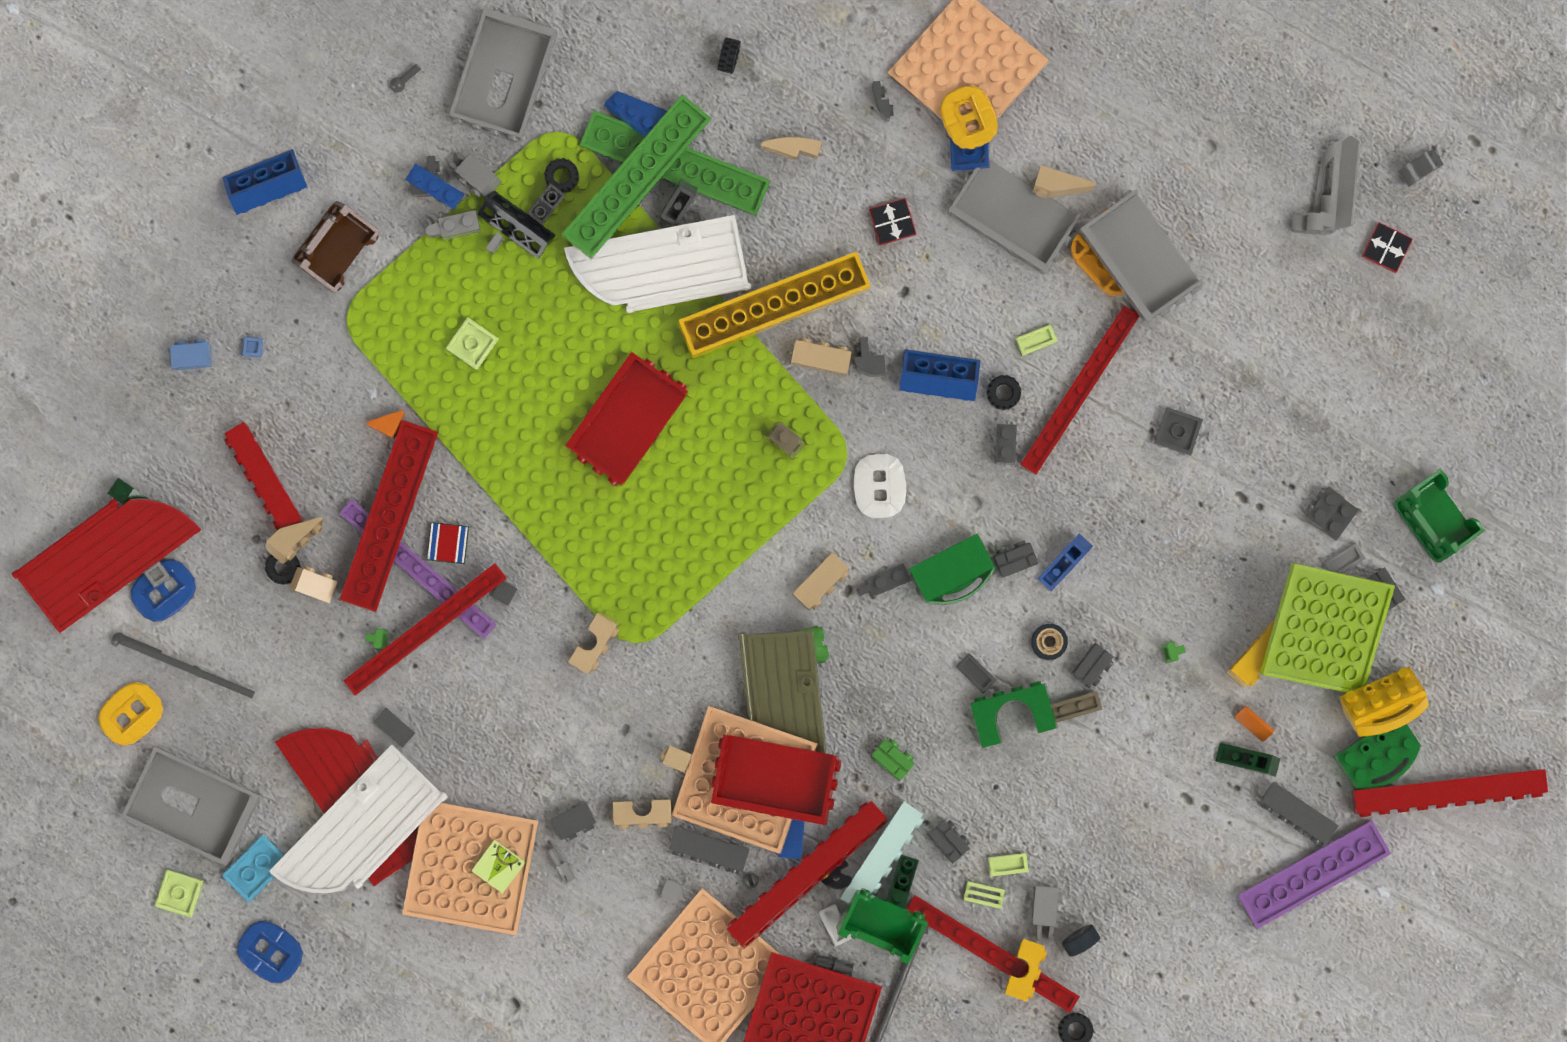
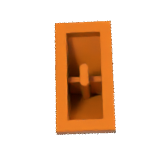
[367,410,406,439]

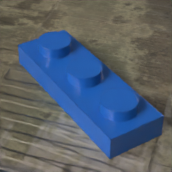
[405,163,464,210]

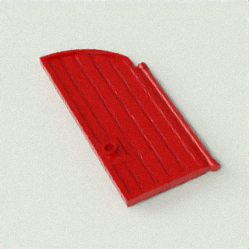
[11,498,201,633]
[275,728,419,886]

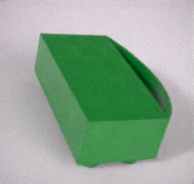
[908,533,995,605]
[1333,724,1422,789]

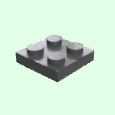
[1154,407,1203,456]

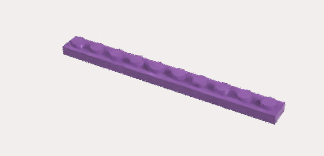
[339,499,497,639]

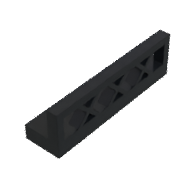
[477,191,556,259]

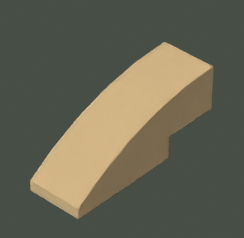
[761,137,822,161]

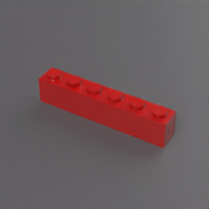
[224,422,304,531]

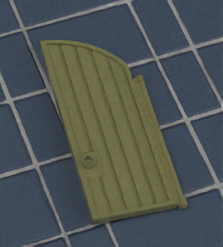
[738,630,827,753]

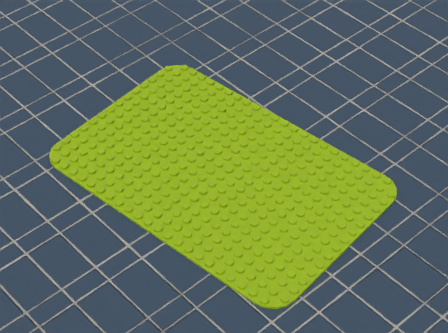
[346,132,848,643]

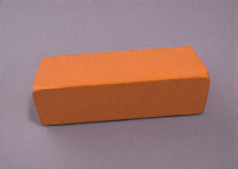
[1235,706,1275,742]

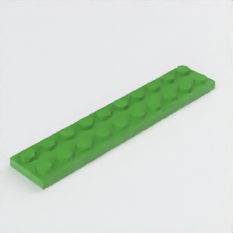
[561,94,712,260]
[580,110,771,216]

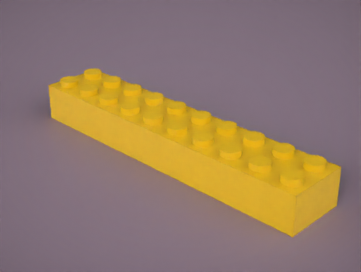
[678,251,871,359]

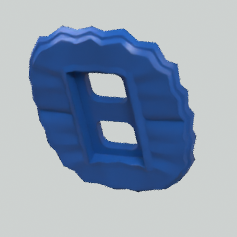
[131,559,196,622]
[237,921,303,983]

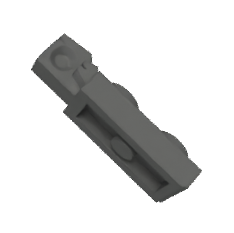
[857,563,911,597]

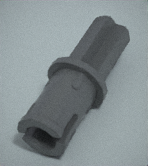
[815,955,854,976]

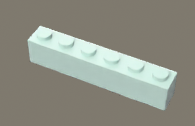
[840,801,924,904]

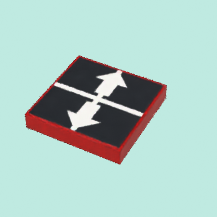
[869,198,916,246]
[1362,222,1413,273]

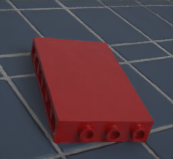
[565,352,688,487]
[711,734,841,825]

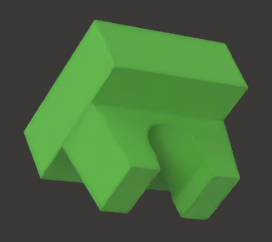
[365,629,389,650]
[1162,642,1186,664]

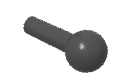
[390,64,421,93]

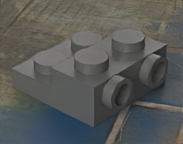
[1305,487,1359,541]

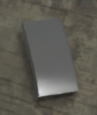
[872,81,894,122]
[528,183,566,225]

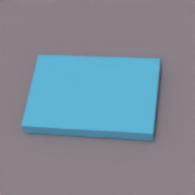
[221,834,284,903]

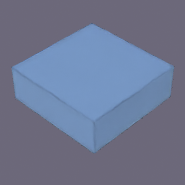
[242,337,264,358]

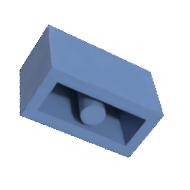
[170,339,213,370]

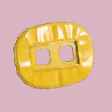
[940,86,998,149]
[98,682,164,746]

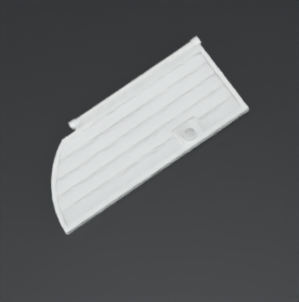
[564,215,751,313]
[269,745,448,894]

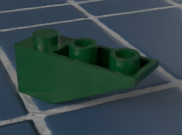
[886,854,919,908]

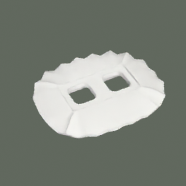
[854,454,906,518]

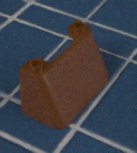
[292,201,380,293]

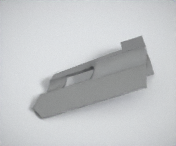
[1291,136,1360,235]

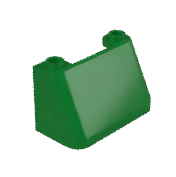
[1394,468,1486,563]
[836,888,928,964]

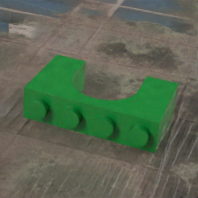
[970,681,1058,748]

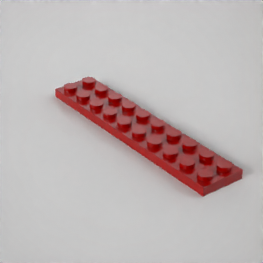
[339,420,439,613]

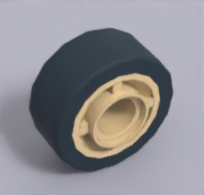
[1031,624,1068,660]

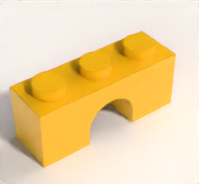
[1004,938,1047,1002]

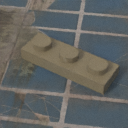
[1052,691,1103,723]

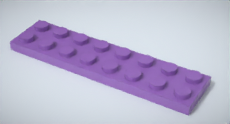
[1237,820,1391,929]

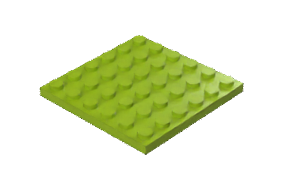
[1260,562,1395,692]

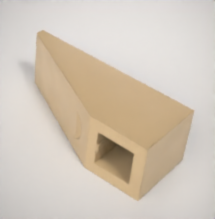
[266,517,323,564]

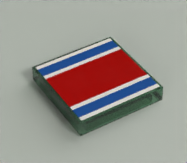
[427,522,469,565]

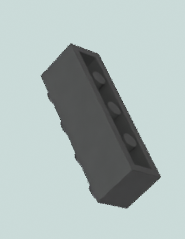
[1259,782,1339,846]
[669,827,749,874]

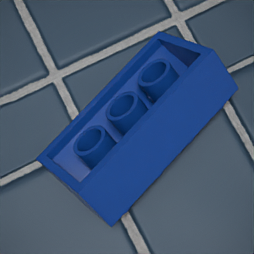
[222,149,307,215]
[899,349,980,401]

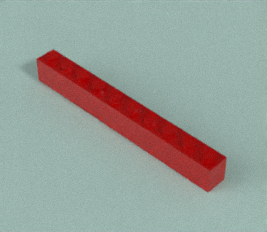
[1351,769,1548,817]
[727,801,888,950]

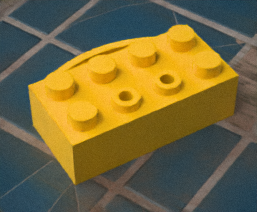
[1339,666,1429,736]

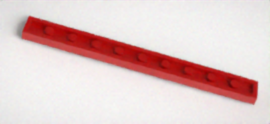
[1020,305,1140,475]
[343,563,507,696]
[906,895,1080,1013]

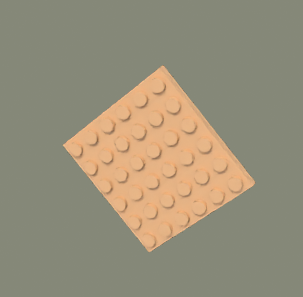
[888,0,1049,132]
[672,706,818,854]
[402,803,538,935]
[627,888,780,1042]

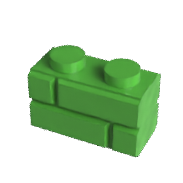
[870,738,915,781]

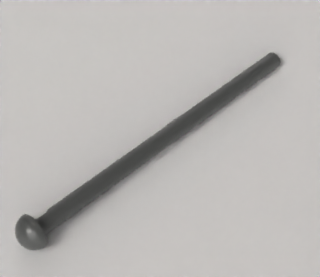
[112,632,255,698]
[873,927,928,1042]

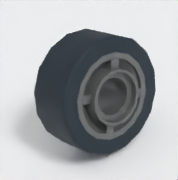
[1062,924,1100,957]

